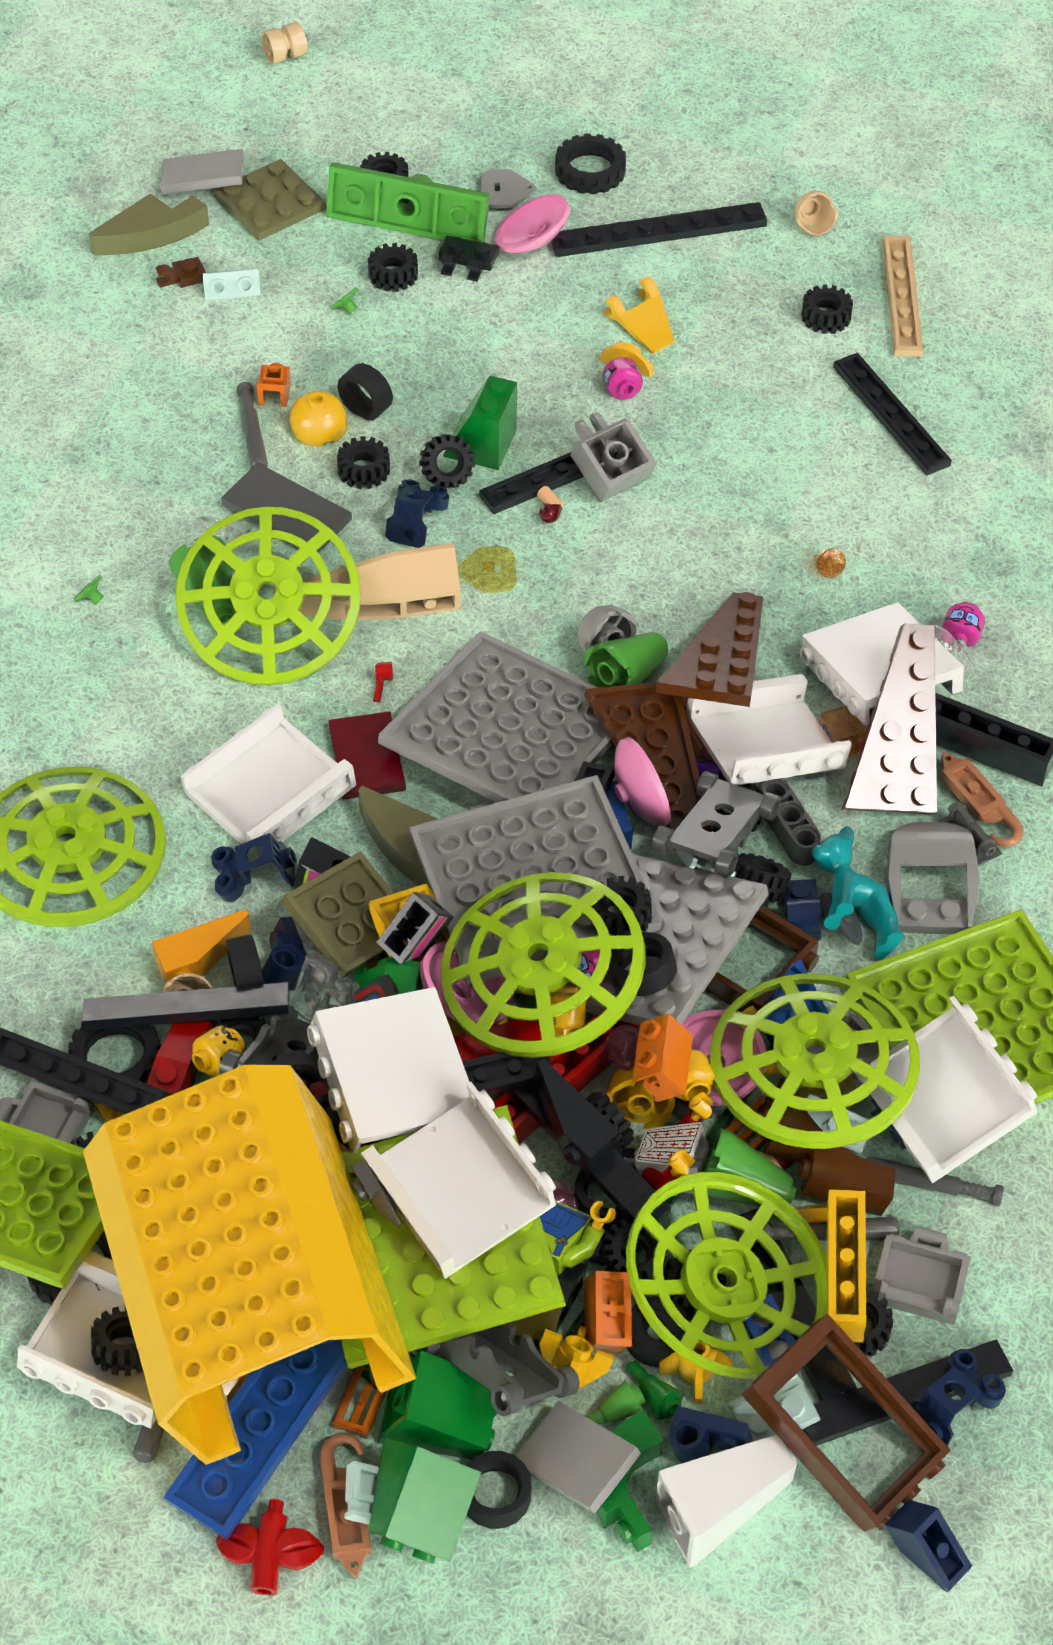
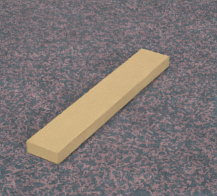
[882,236,923,356]

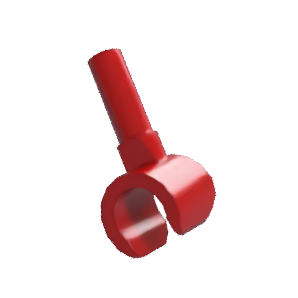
[373,662,393,703]

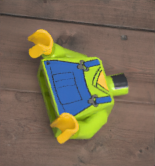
[540,1201,616,1275]

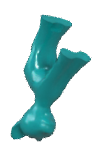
[811,826,904,960]

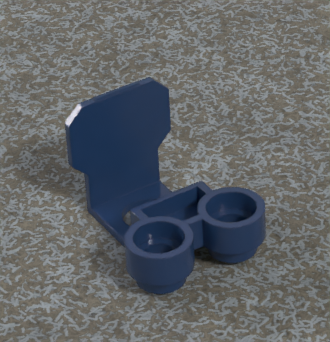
[385,479,450,548]
[211,833,297,902]
[911,1349,1006,1447]

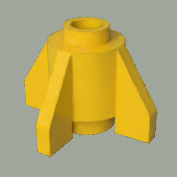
[539,1326,614,1390]
[659,1341,733,1404]

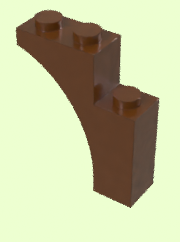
[761,1078,896,1216]

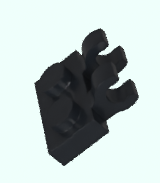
[439,235,499,282]

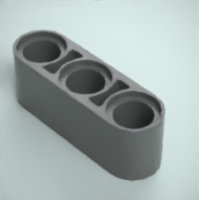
[761,778,821,866]

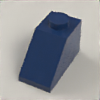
[884,1500,972,1592]

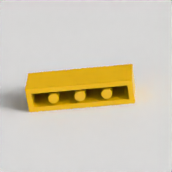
[826,1190,866,1342]

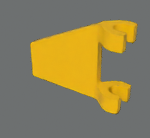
[604,276,674,354]

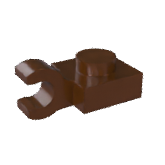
[156,257,206,288]

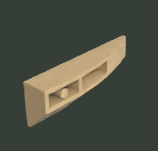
[273,543,461,620]

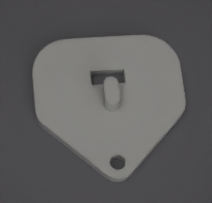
[481,169,535,208]

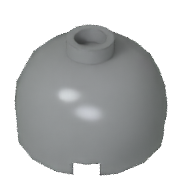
[577,605,639,655]

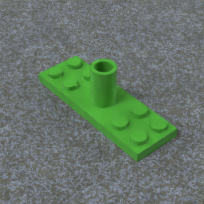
[326,162,490,242]

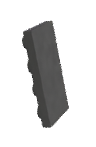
[221,463,352,553]

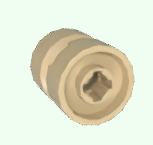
[261,22,308,65]

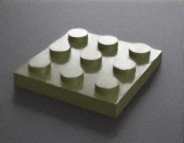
[214,159,326,241]
[281,851,394,979]

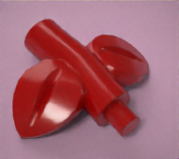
[216,1499,324,1596]

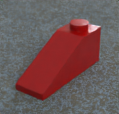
[147,1020,215,1095]

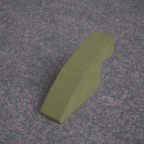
[89,194,209,255]
[358,786,438,890]

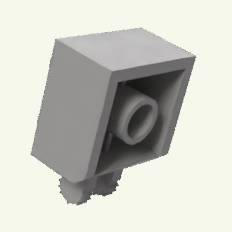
[570,412,657,502]

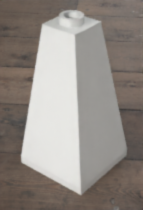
[655,1435,798,1568]

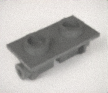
[938,802,1002,866]

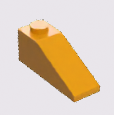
[152,909,251,983]

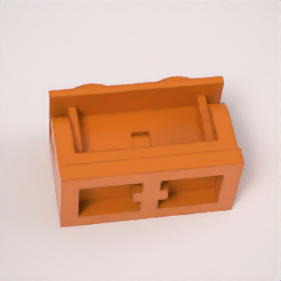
[632,1013,693,1102]
[584,1271,632,1354]

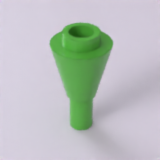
[585,1380,646,1425]

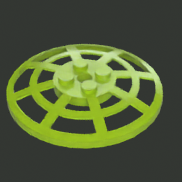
[175,507,361,686]
[0,767,166,927]
[441,872,646,1058]
[710,973,920,1149]
[626,1172,826,1379]

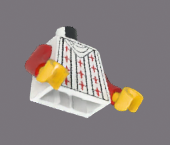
[621,1091,713,1194]

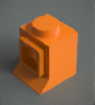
[256,363,291,407]

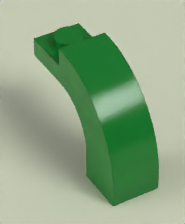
[597,1410,664,1552]

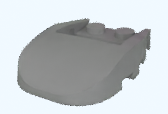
[884,822,980,934]

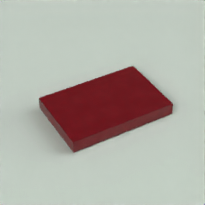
[328,711,406,800]

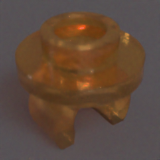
[814,548,846,578]

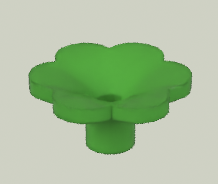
[330,287,359,314]
[73,575,104,604]

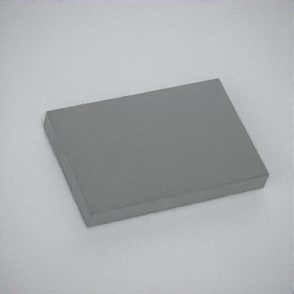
[161,149,244,194]
[515,1401,641,1514]

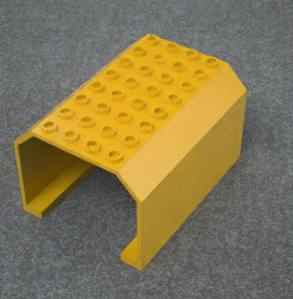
[83,1065,417,1465]

